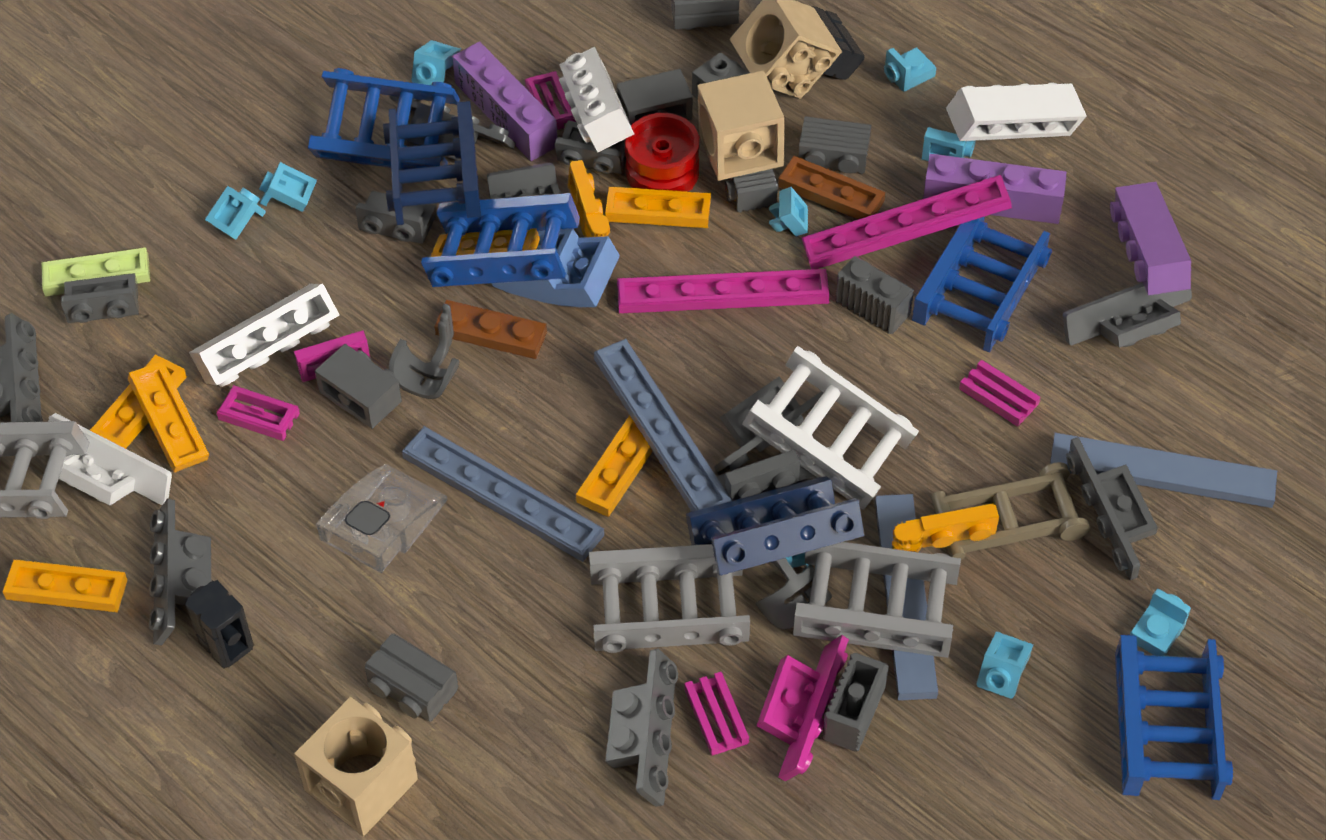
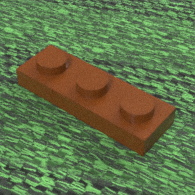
[778,156,886,220]
[434,300,547,359]

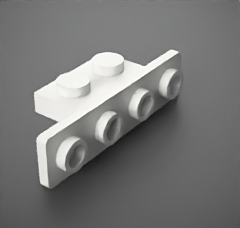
[48,413,172,505]

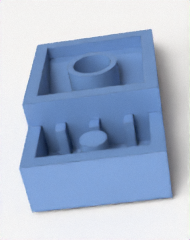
[491,228,620,307]

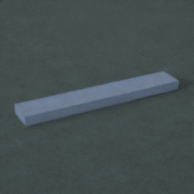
[594,339,732,512]
[402,426,604,562]
[1050,433,1277,508]
[875,494,938,700]

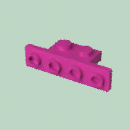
[756,635,849,781]

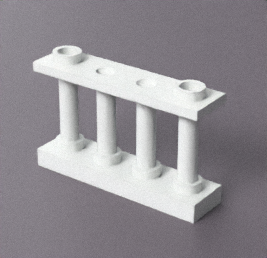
[742,346,919,510]

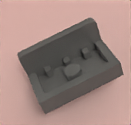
[555,120,626,175]
[487,162,561,199]
[61,273,139,323]

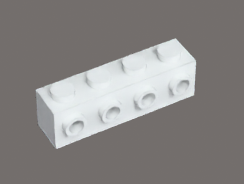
[559,47,634,152]
[946,83,1087,141]
[189,284,339,387]

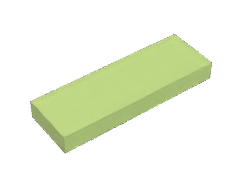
[41,248,150,297]

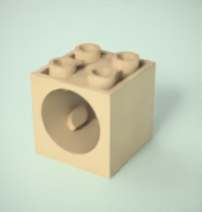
[730,0,842,99]
[698,70,784,181]
[294,697,418,837]

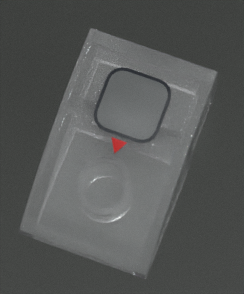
[316,464,448,573]

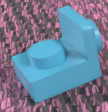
[411,40,461,85]
[884,47,936,92]
[922,127,976,161]
[259,162,317,212]
[205,186,266,240]
[1130,589,1191,656]
[977,631,1034,699]

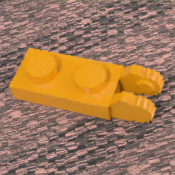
[567,160,610,237]
[892,504,999,552]

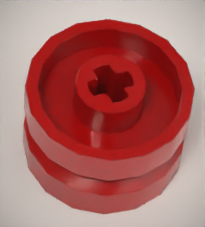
[625,113,700,192]

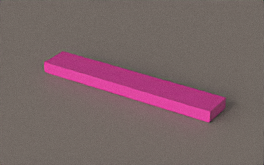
[802,175,1012,269]
[617,269,829,314]

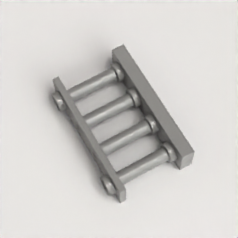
[0,421,90,519]
[793,542,961,658]
[589,544,750,653]

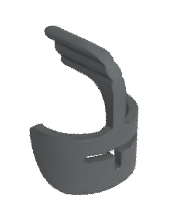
[389,304,459,399]
[756,558,832,629]

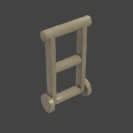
[931,462,1090,560]

